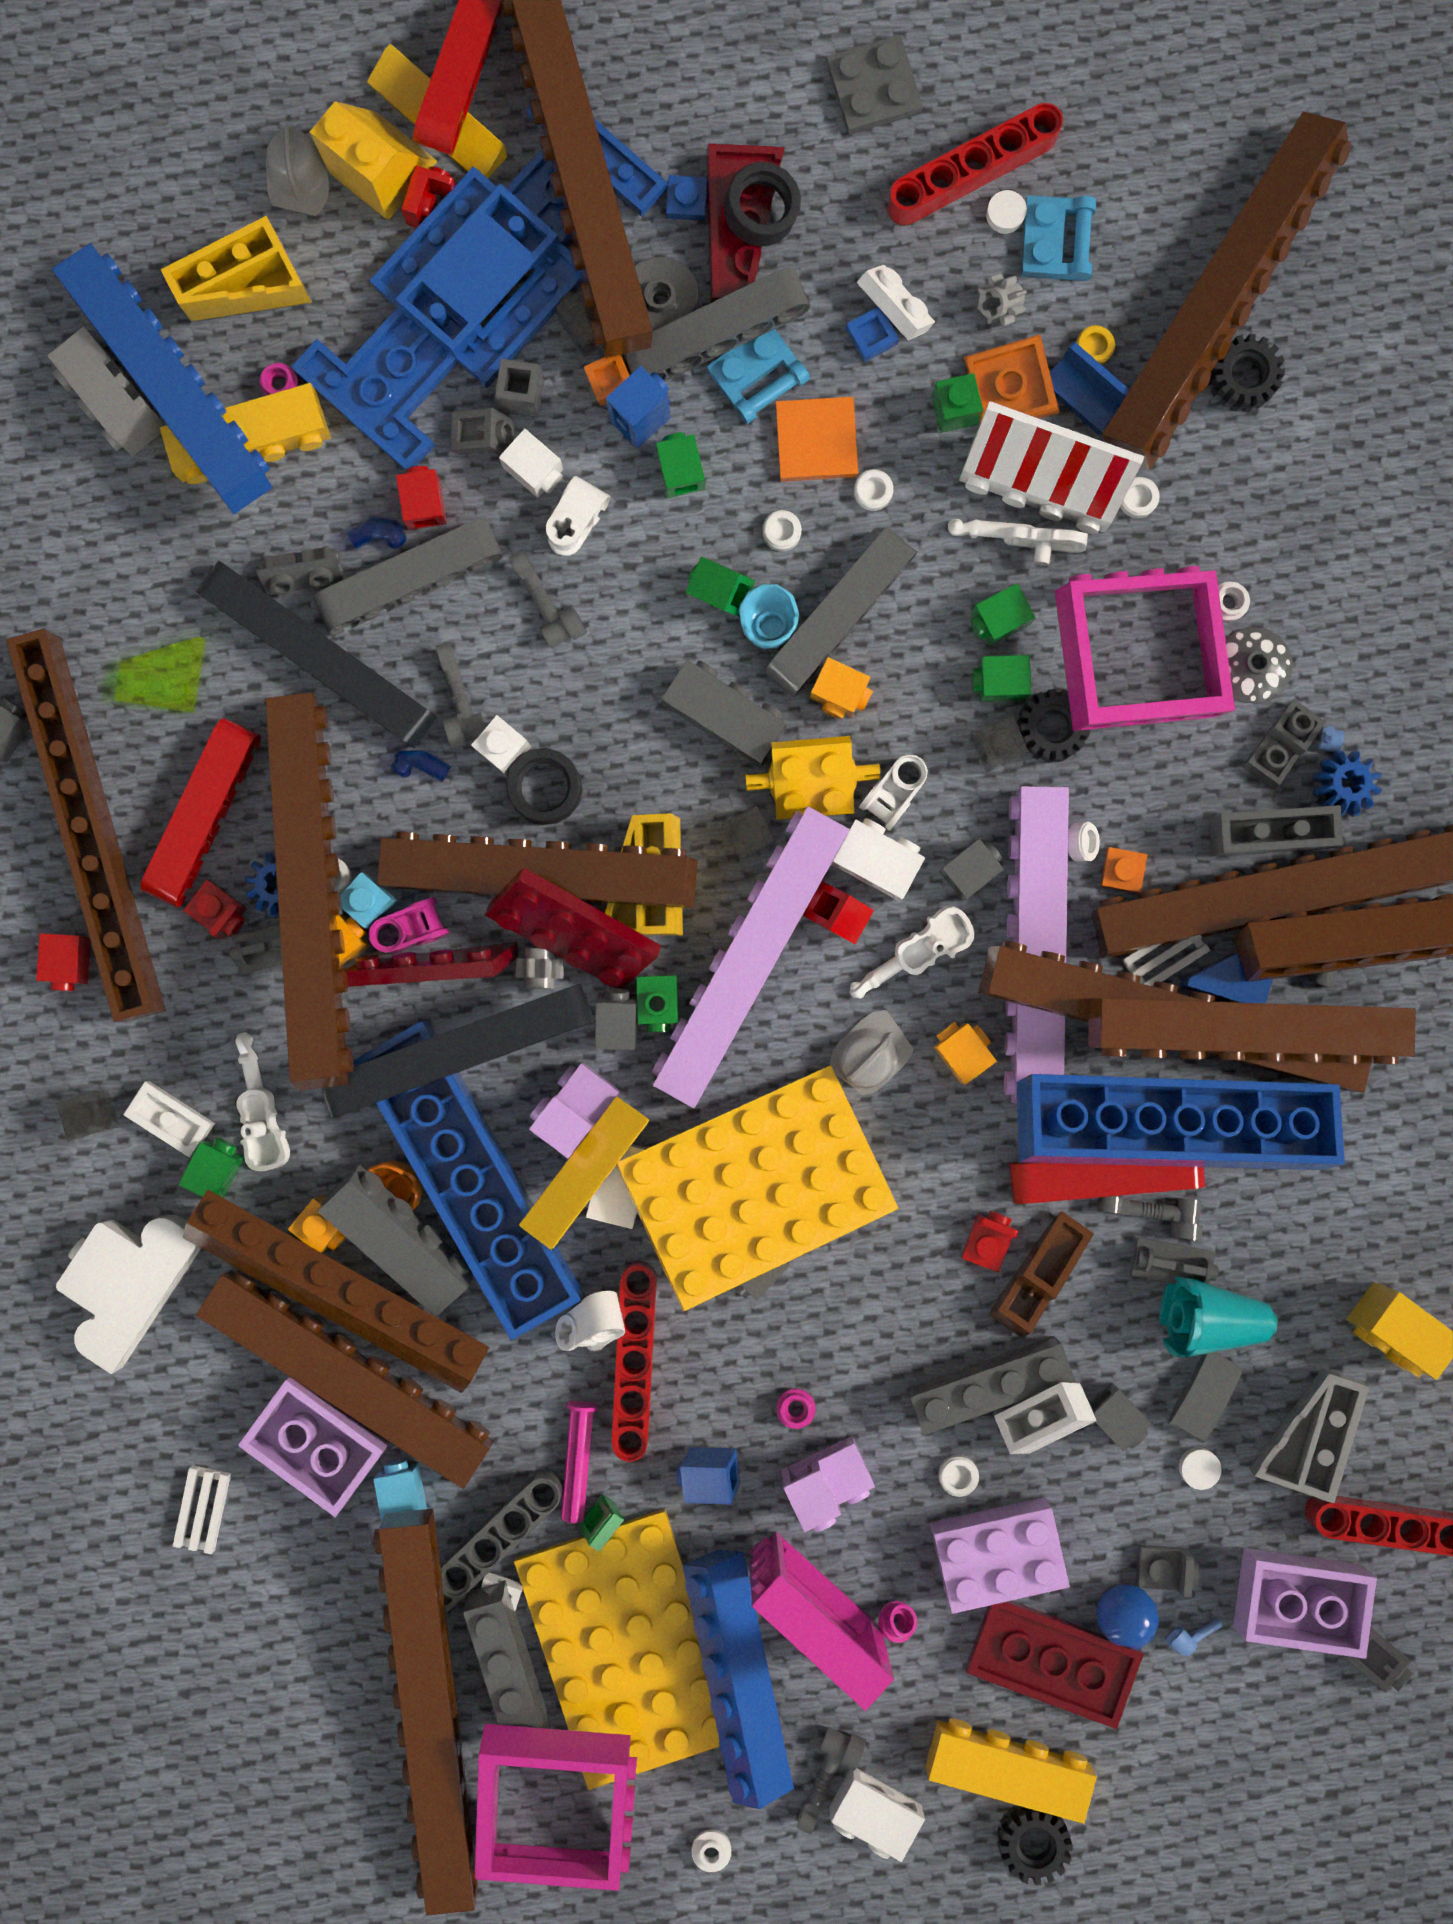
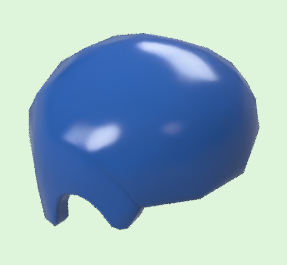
[1096,1584,1159,1650]

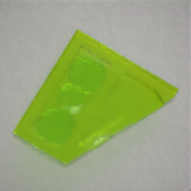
[114,637,206,714]

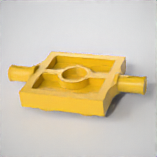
[745,736,880,820]

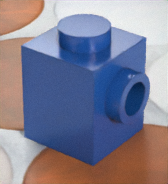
[676,1447,740,1504]

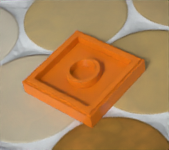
[964,334,1059,423]
[776,397,858,482]

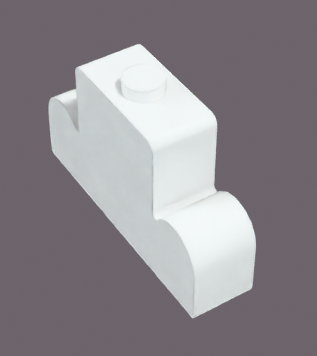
[56,1215,201,1374]

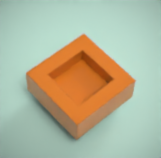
[584,355,630,406]
[1100,847,1148,893]

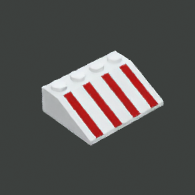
[959,401,1144,534]

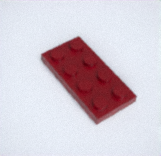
[484,867,662,988]
[965,1600,1144,1729]

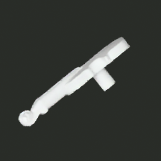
[948,519,1088,566]
[849,905,974,999]
[235,1032,290,1171]

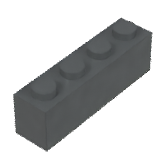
[318,1164,473,1317]
[907,1336,1075,1435]
[463,1580,551,1729]

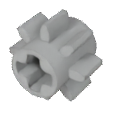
[977,274,1027,326]
[515,948,564,989]

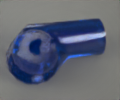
[346,517,407,550]
[390,750,451,782]

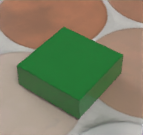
[578,1494,624,1552]

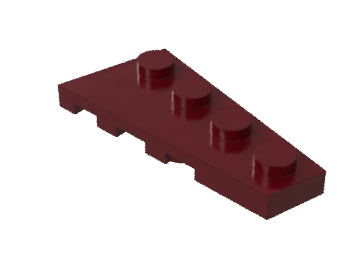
[706,143,785,303]
[345,941,518,987]

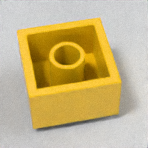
[1346,1282,1453,1380]

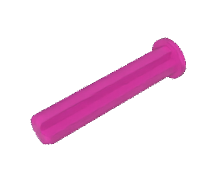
[561,1401,598,1523]

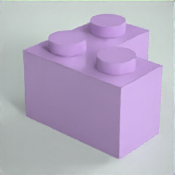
[529,1063,621,1158]
[781,1436,875,1532]

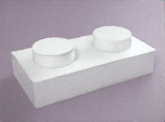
[857,264,935,341]
[123,1081,215,1158]

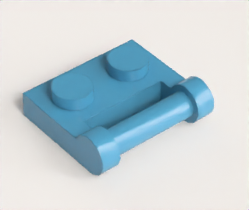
[1021,195,1096,281]
[707,329,810,424]

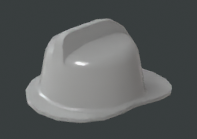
[266,126,329,216]
[830,1010,914,1095]

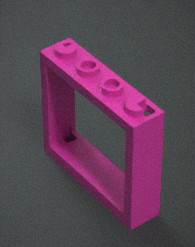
[1054,566,1235,731]
[749,1531,894,1711]
[475,1724,637,1891]

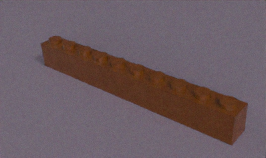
[501,0,653,358]
[1102,111,1351,470]
[6,628,166,1022]
[265,692,353,1091]
[1091,824,1453,959]
[978,940,1373,1093]
[374,1508,478,1916]

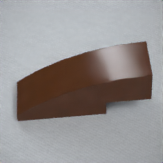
[988,1211,1094,1337]

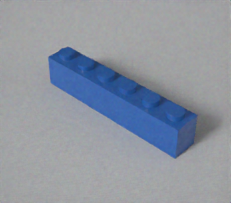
[682,1549,794,1809]

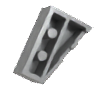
[47,326,166,457]
[1249,1368,1370,1503]

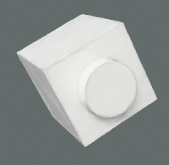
[499,429,563,498]
[471,715,531,776]

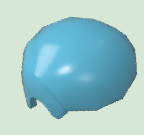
[739,584,799,649]

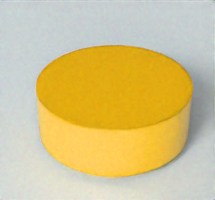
[1076,325,1115,365]

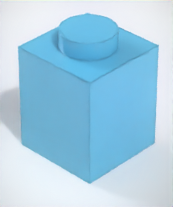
[340,872,398,929]
[373,1459,427,1522]

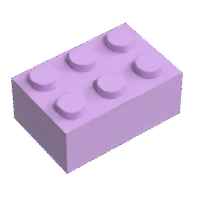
[238,1377,391,1517]
[930,1497,1070,1614]
[1233,1548,1377,1659]

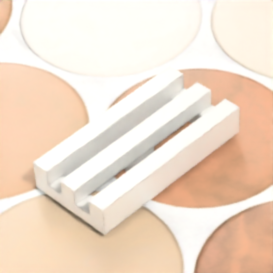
[1122,935,1211,987]
[173,1465,231,1554]

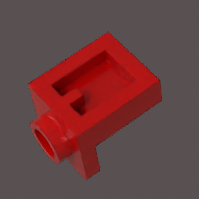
[401,165,455,228]
[183,879,247,939]
[961,1210,1019,1273]

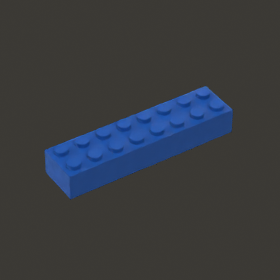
[353,1021,584,1341]
[1016,1074,1345,1170]

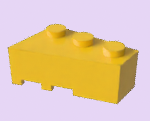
[161,216,312,321]
[605,813,683,937]

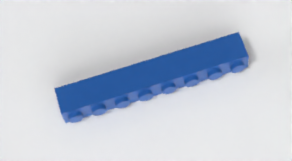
[52,243,273,515]

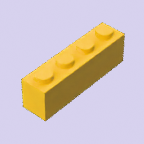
[159,383,331,484]
[925,1718,1097,1824]

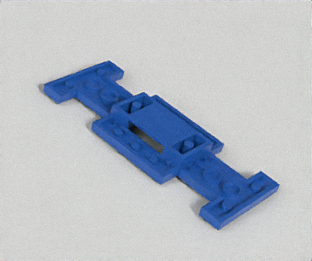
[291,104,668,471]

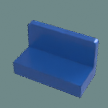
[1050,342,1130,435]

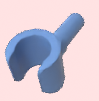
[1317,726,1344,753]
[1165,1618,1223,1656]

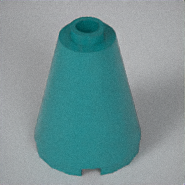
[1159,1276,1278,1358]

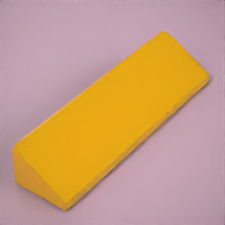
[367,44,508,178]
[519,1096,650,1251]

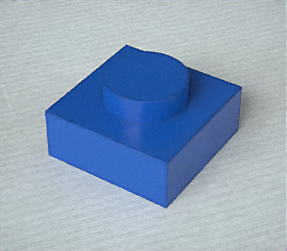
[666,175,707,221]
[846,307,899,363]

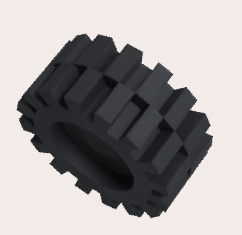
[1208,334,1285,412]
[1016,689,1090,763]
[997,1805,1073,1885]

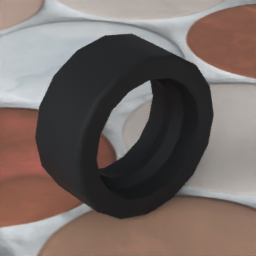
[724,162,801,247]
[506,748,583,825]

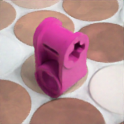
[369,897,450,954]

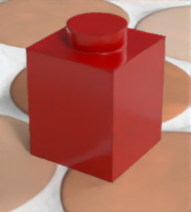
[396,466,447,530]
[803,881,874,944]
[36,933,91,991]

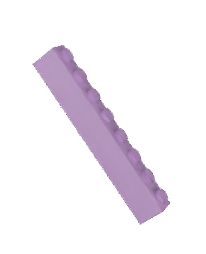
[1004,786,1069,1104]
[651,806,850,1108]

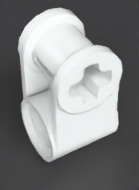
[546,476,610,556]
[858,755,928,831]
[555,1291,625,1351]

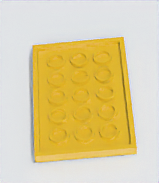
[616,1065,899,1311]
[514,1508,720,1790]

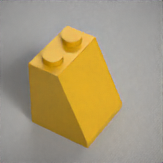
[310,101,437,221]

